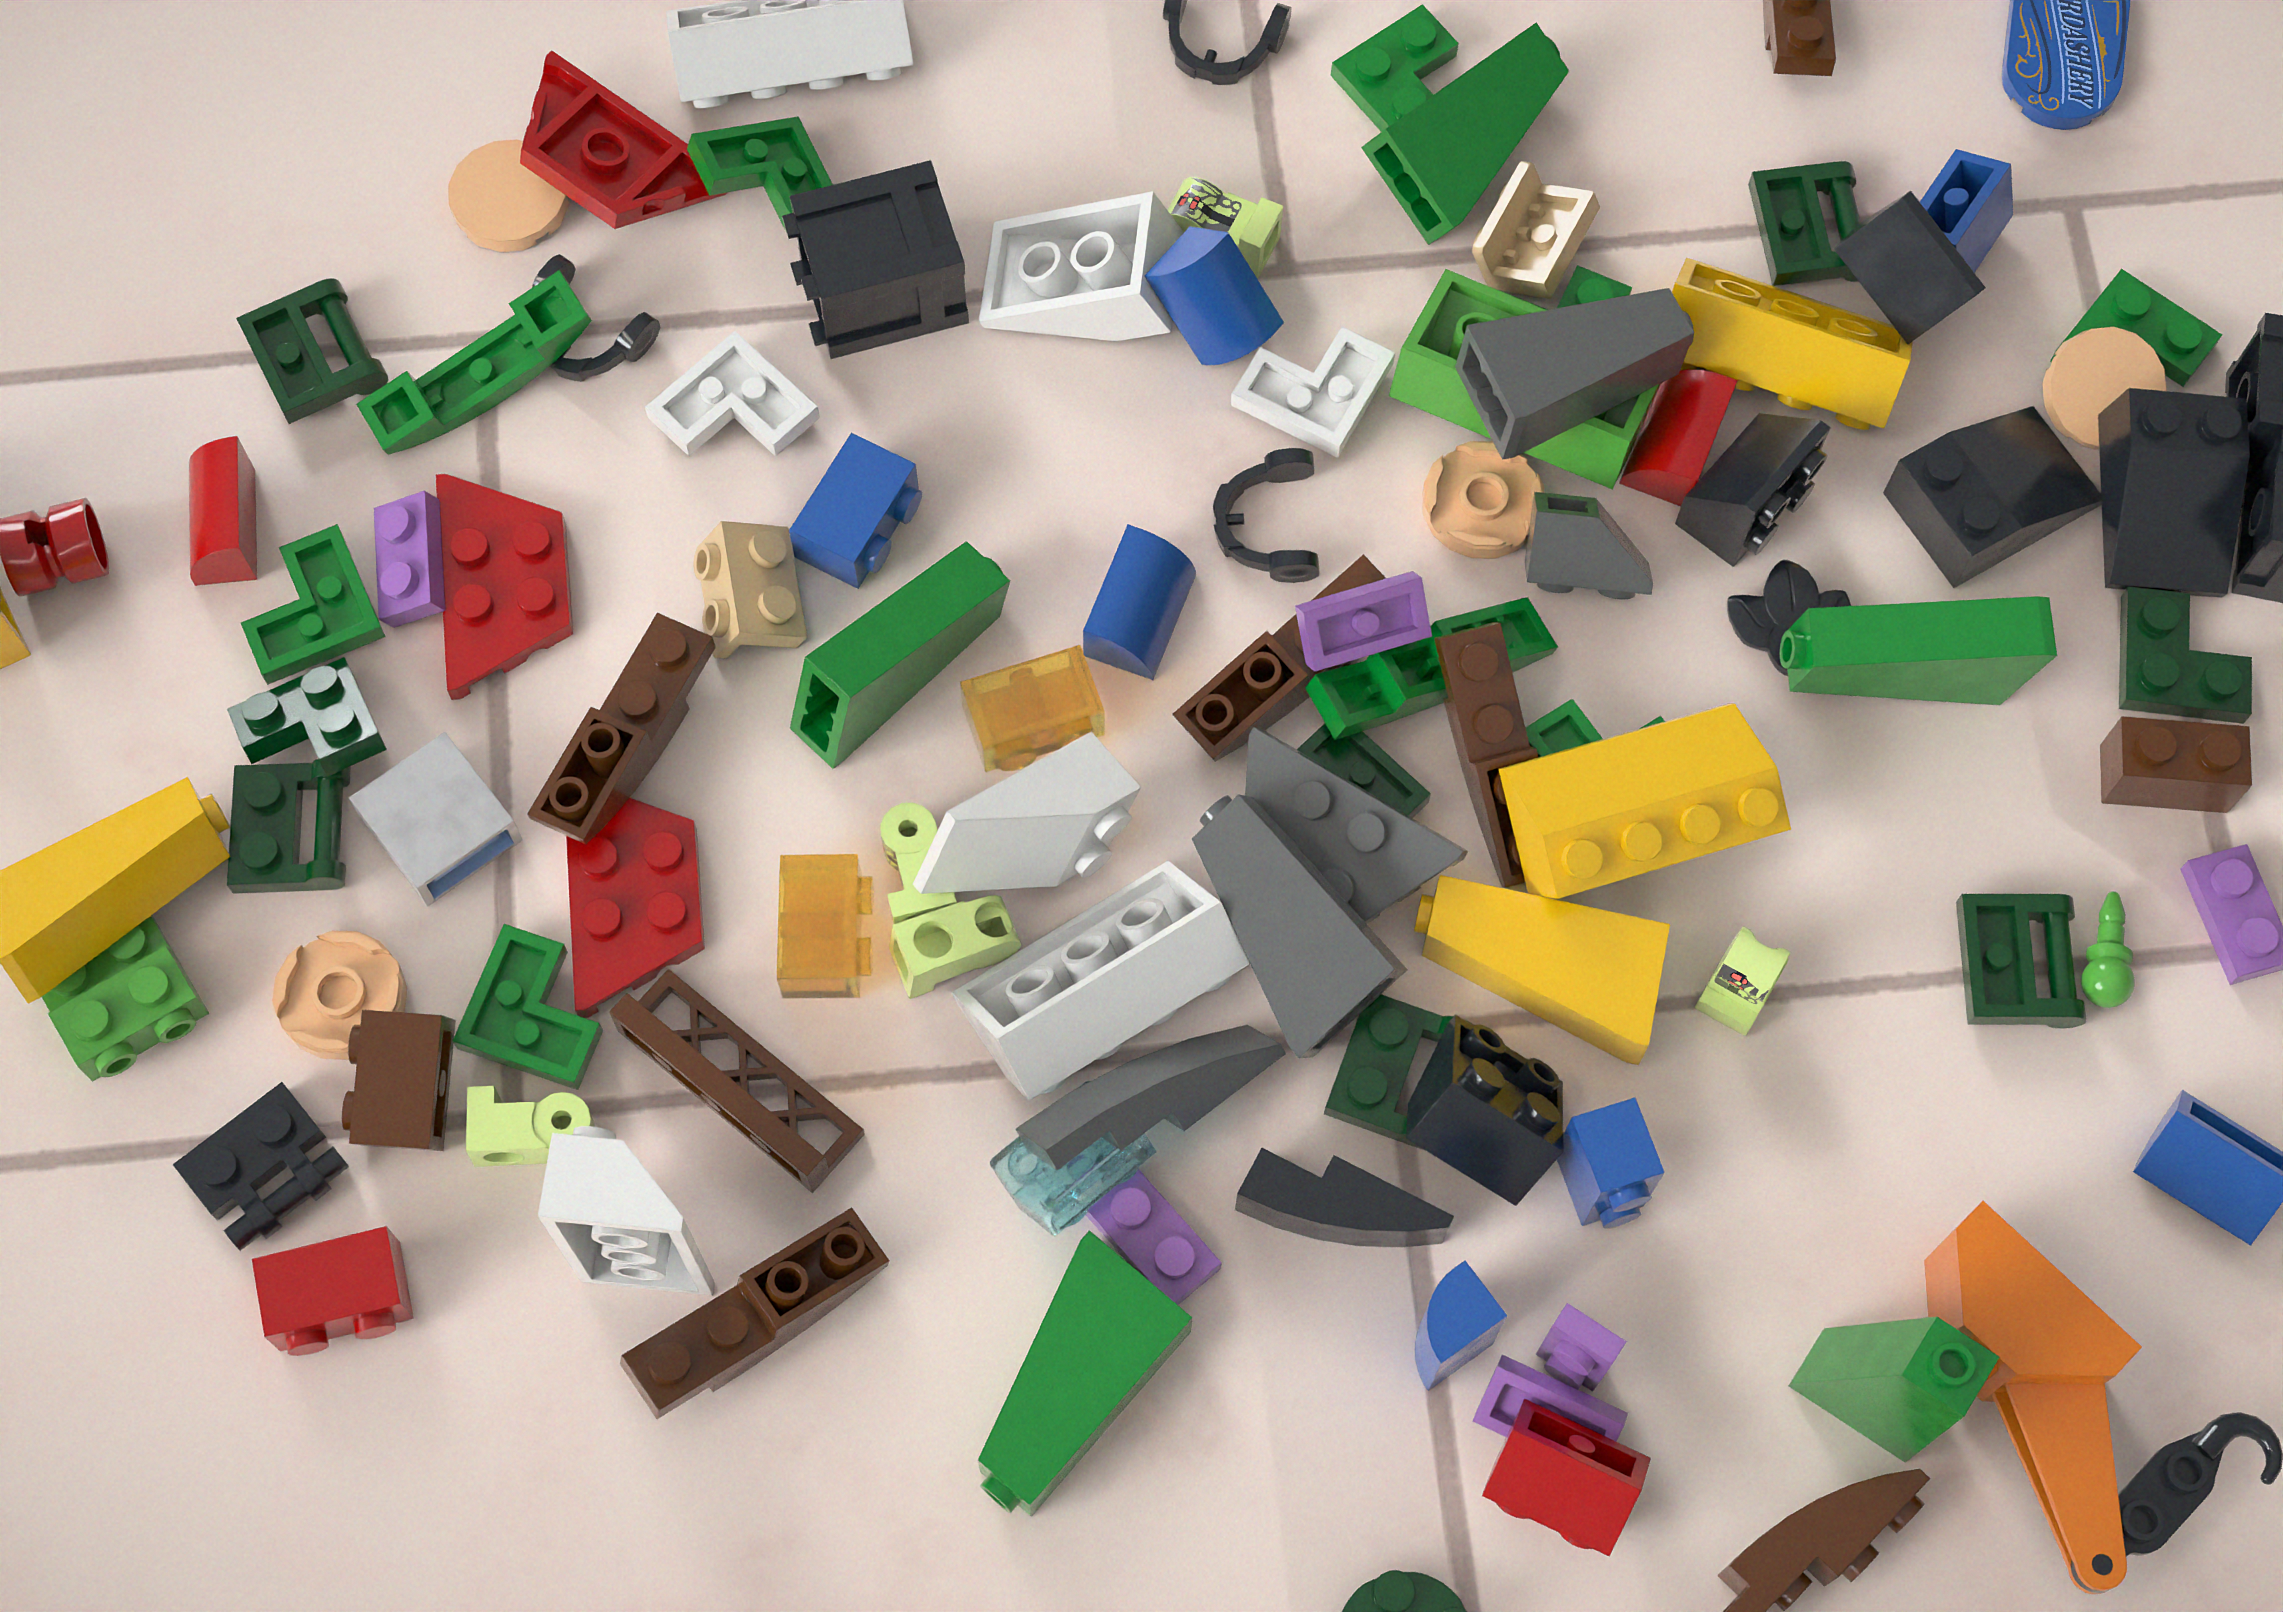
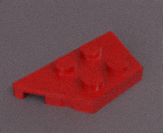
[520,50,728,229]
[436,474,573,700]
[566,797,705,1018]

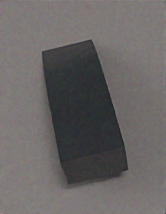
[1235,1148,1454,1248]

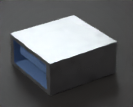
[349,732,523,907]

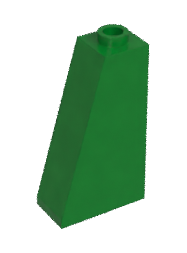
[1361,22,1569,245]
[790,541,1011,769]
[1780,596,2057,705]
[978,1230,1192,1517]
[1788,1316,2000,1462]

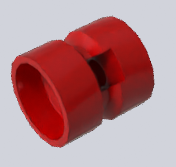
[0,498,109,597]

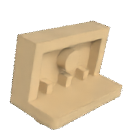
[1472,161,1600,299]
[693,521,807,659]

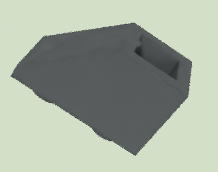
[1525,492,1653,599]

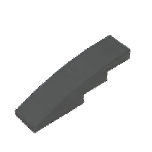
[1015,1025,1286,1170]

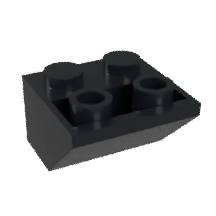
[1675,413,1831,567]
[1406,1014,1564,1206]

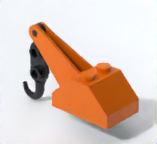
[1924,1201,2283,1595]

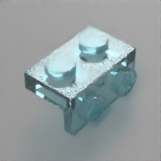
[990,1081,1157,1237]

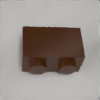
[2100,716,2252,813]
[342,1010,456,1151]

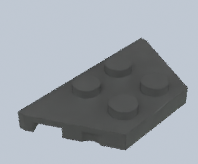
[1245,727,1468,924]

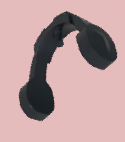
[1163,0,1292,85]
[532,254,661,382]
[1213,448,1320,583]

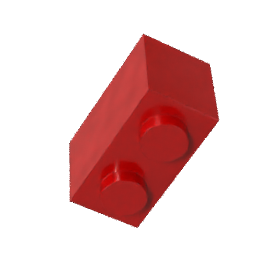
[252,1226,414,1356]
[1482,1398,1651,1557]

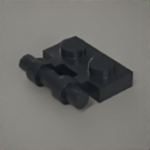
[173,1082,349,1251]

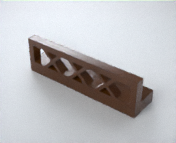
[609,969,865,1193]

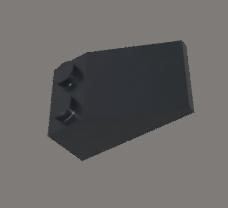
[2098,388,2250,598]
[1883,406,2101,588]

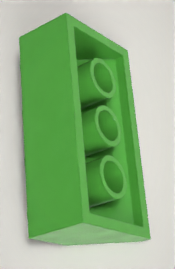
[1389,269,1661,490]

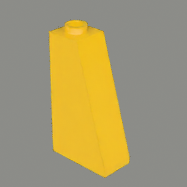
[0,777,230,1004]
[1414,875,1670,1065]

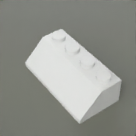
[666,0,913,108]
[951,861,1249,1101]
[538,1126,715,1296]

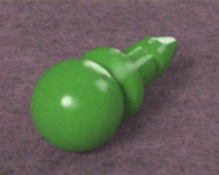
[2081,891,2135,1008]

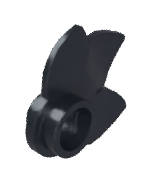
[1727,560,1851,676]

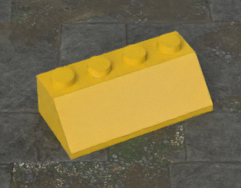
[1672,257,1913,430]
[1499,703,1791,899]

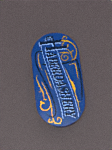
[2002,0,2130,130]

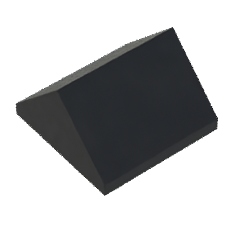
[1834,191,1986,344]

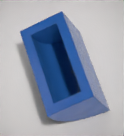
[1145,226,1284,365]
[1083,524,1196,680]
[2133,1090,2283,1246]
[1415,1260,1507,1391]

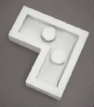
[1231,327,1395,458]
[645,331,820,456]

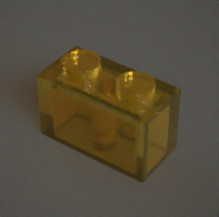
[960,645,1105,772]
[777,854,874,999]

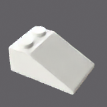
[979,191,1184,341]
[913,731,1141,894]

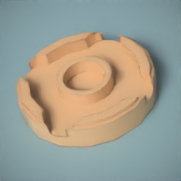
[448,139,569,252]
[2042,327,2167,450]
[1422,441,1544,559]
[272,930,407,1060]

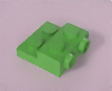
[42,915,209,1082]

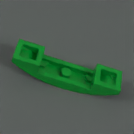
[356,270,592,455]

